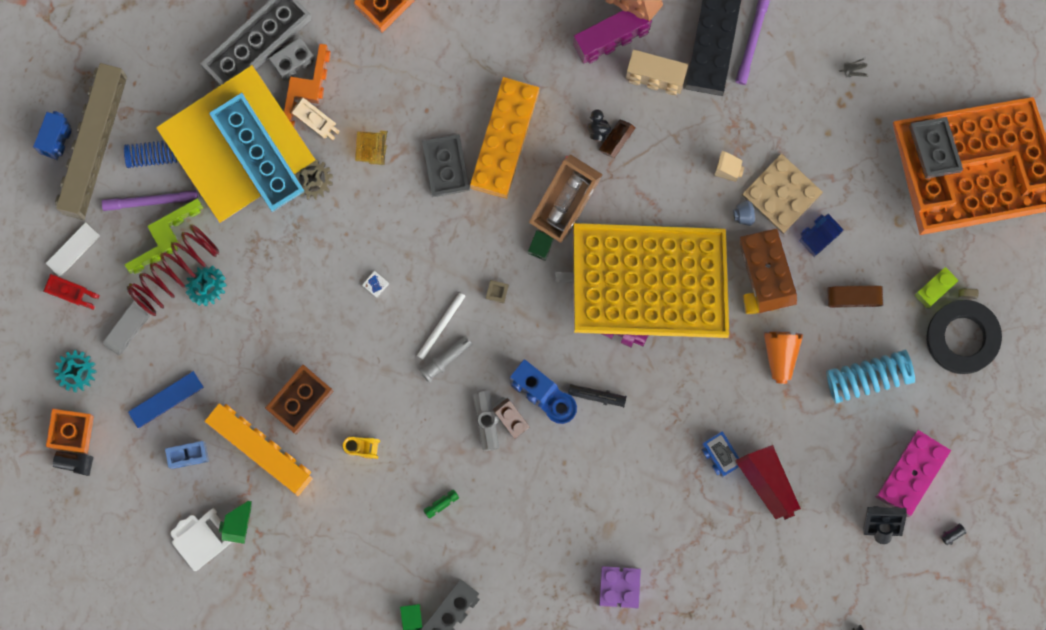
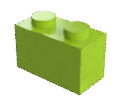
[914,267,959,309]

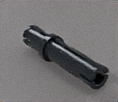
[568,384,627,408]

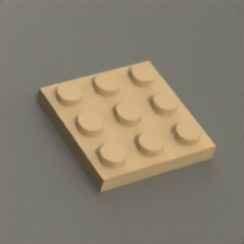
[742,153,823,234]

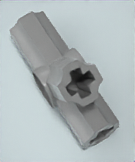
[473,391,505,451]

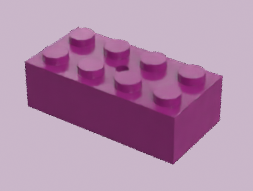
[573,11,652,64]

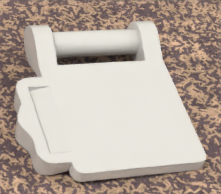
[171,508,232,571]

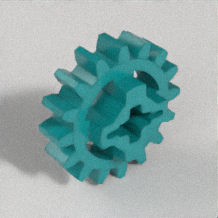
[185,265,227,307]
[54,350,97,393]

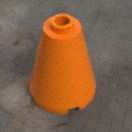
[764,332,803,384]

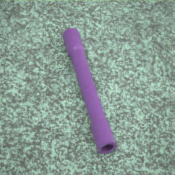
[735,0,770,85]
[102,190,198,211]

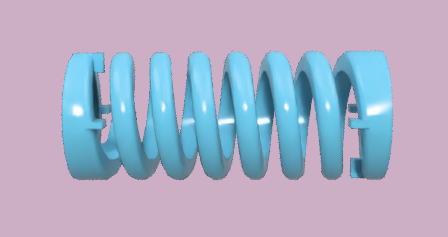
[826,349,915,404]

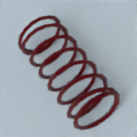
[127,224,219,316]

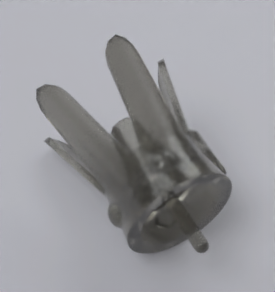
[839,57,868,78]

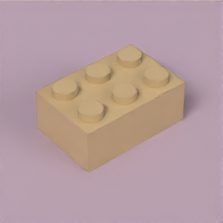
[626,49,689,95]

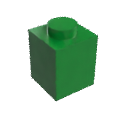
[400,604,423,630]

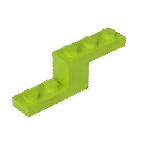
[124,198,203,274]

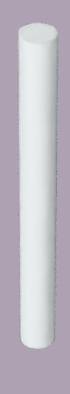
[417,292,466,360]

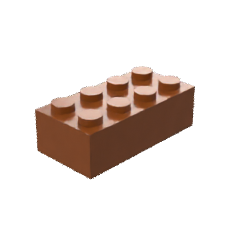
[740,228,797,313]

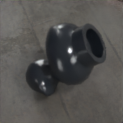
[587,109,611,141]

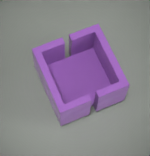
[599,566,641,609]

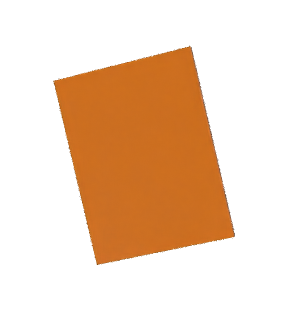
[893,97,1046,235]

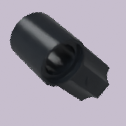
[53,451,94,476]

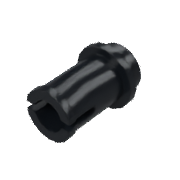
[940,523,967,545]

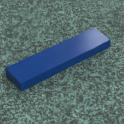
[128,371,204,429]

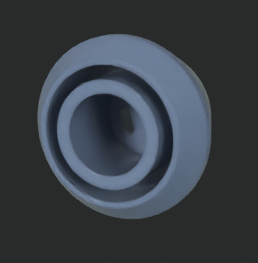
[733,200,755,226]

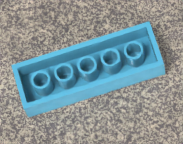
[209,93,304,212]

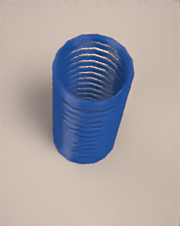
[124,140,179,168]

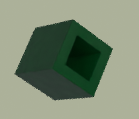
[528,230,554,261]

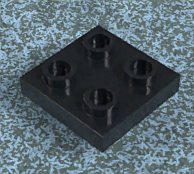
[863,506,907,545]

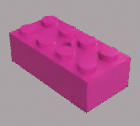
[875,430,951,517]

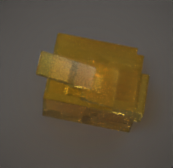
[355,130,388,165]

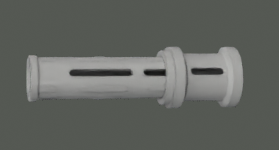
[419,336,473,383]

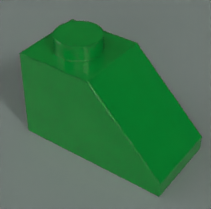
[219,501,252,544]

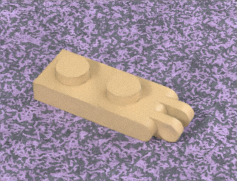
[290,97,340,140]

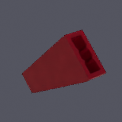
[735,445,801,520]

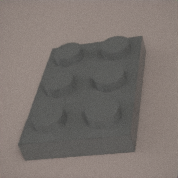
[909,117,963,179]
[422,134,470,197]

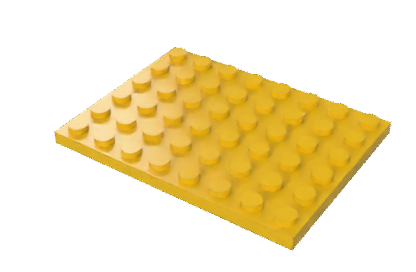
[573,223,729,338]

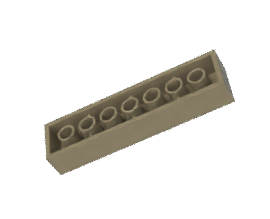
[55,63,127,221]

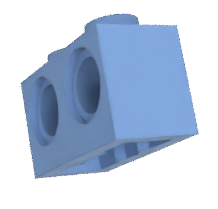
[165,441,209,469]

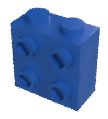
[33,111,72,161]

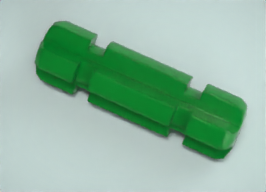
[424,489,459,519]

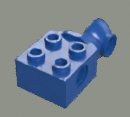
[510,359,577,424]

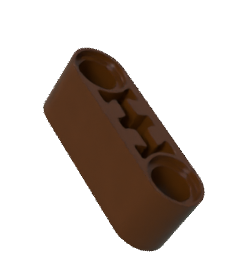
[827,286,883,308]

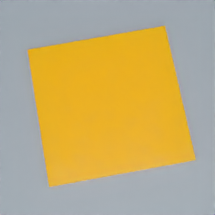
[156,65,315,223]

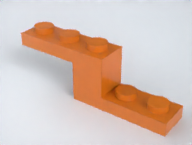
[284,44,331,128]

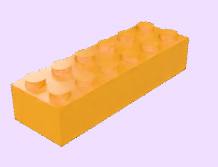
[470,77,539,199]
[204,403,313,496]

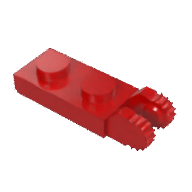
[43,274,100,310]

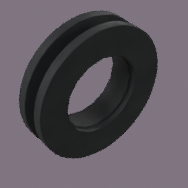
[926,300,1002,374]

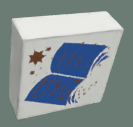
[362,271,389,298]

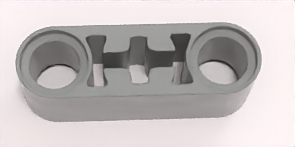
[103,301,152,355]

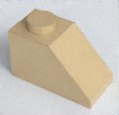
[714,151,745,182]

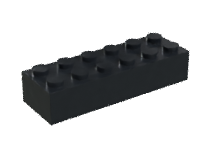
[686,0,741,96]

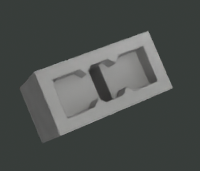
[269,37,315,81]

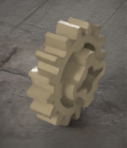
[294,159,333,200]

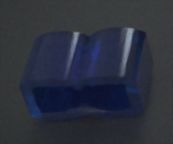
[799,213,844,257]

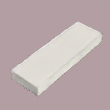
[46,222,100,277]

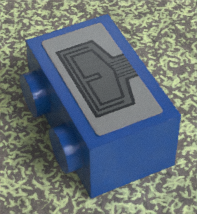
[701,431,739,478]

